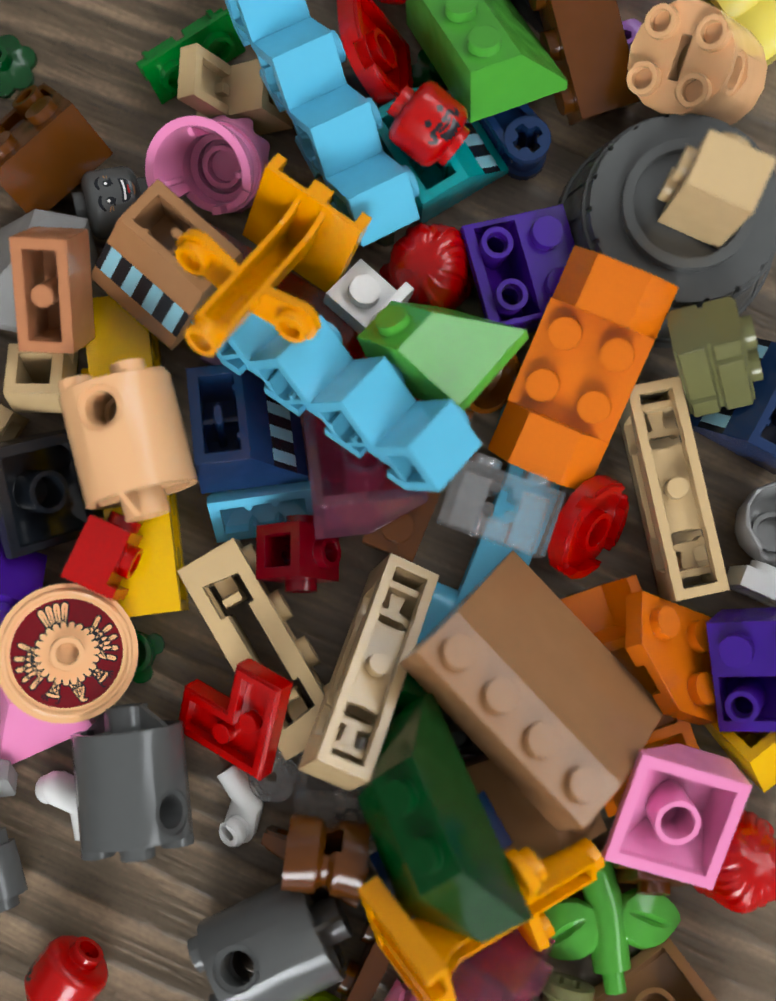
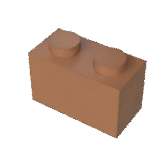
[9,226,95,354]

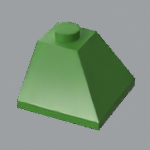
[357,301,529,411]

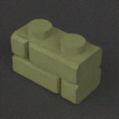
[666,296,764,418]

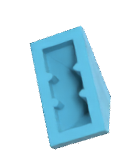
[207,481,320,543]

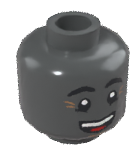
[72,166,148,240]

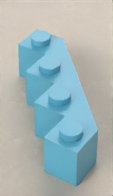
[225,0,420,247]
[190,288,482,492]

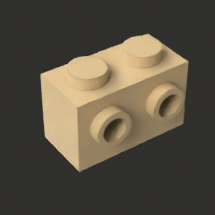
[657,129,776,249]

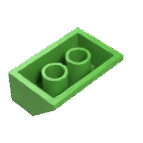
[406,0,568,123]

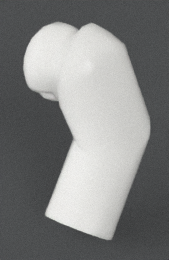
[217,765,264,848]
[35,770,80,841]

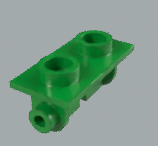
[136,8,246,104]

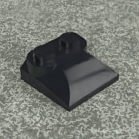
[0,429,103,559]

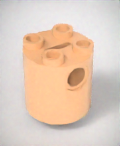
[626,0,768,125]
[58,358,198,523]

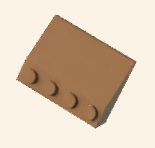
[399,550,663,831]

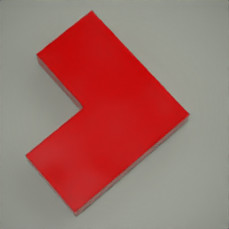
[178,658,293,781]

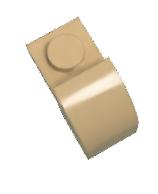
[177,43,293,135]
[3,343,79,413]

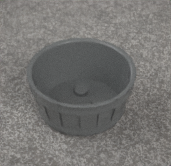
[558,114,776,348]

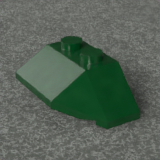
[357,693,533,943]

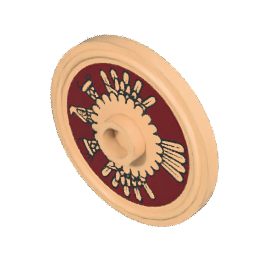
[0,583,138,724]

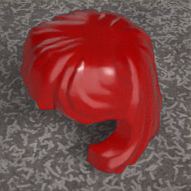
[379,223,475,310]
[693,809,776,914]

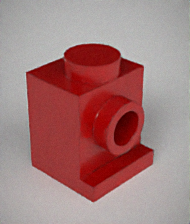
[60,510,143,600]

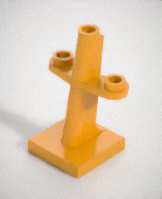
[175,153,372,357]
[357,837,605,1001]

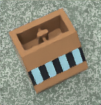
[91,179,243,351]

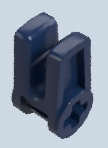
[479,103,551,180]

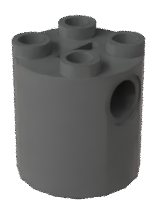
[71,703,194,863]
[187,881,353,1001]

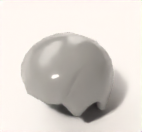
[734,482,776,567]

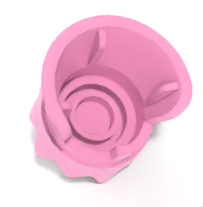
[145,115,270,215]

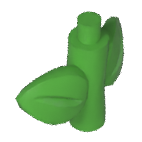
[540,854,681,995]

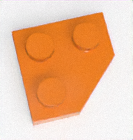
[625,591,717,725]

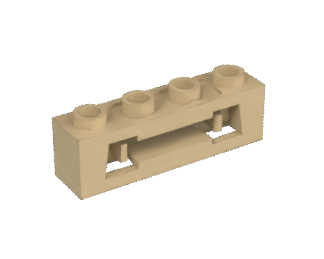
[619,376,730,601]
[177,538,329,761]
[297,553,439,791]

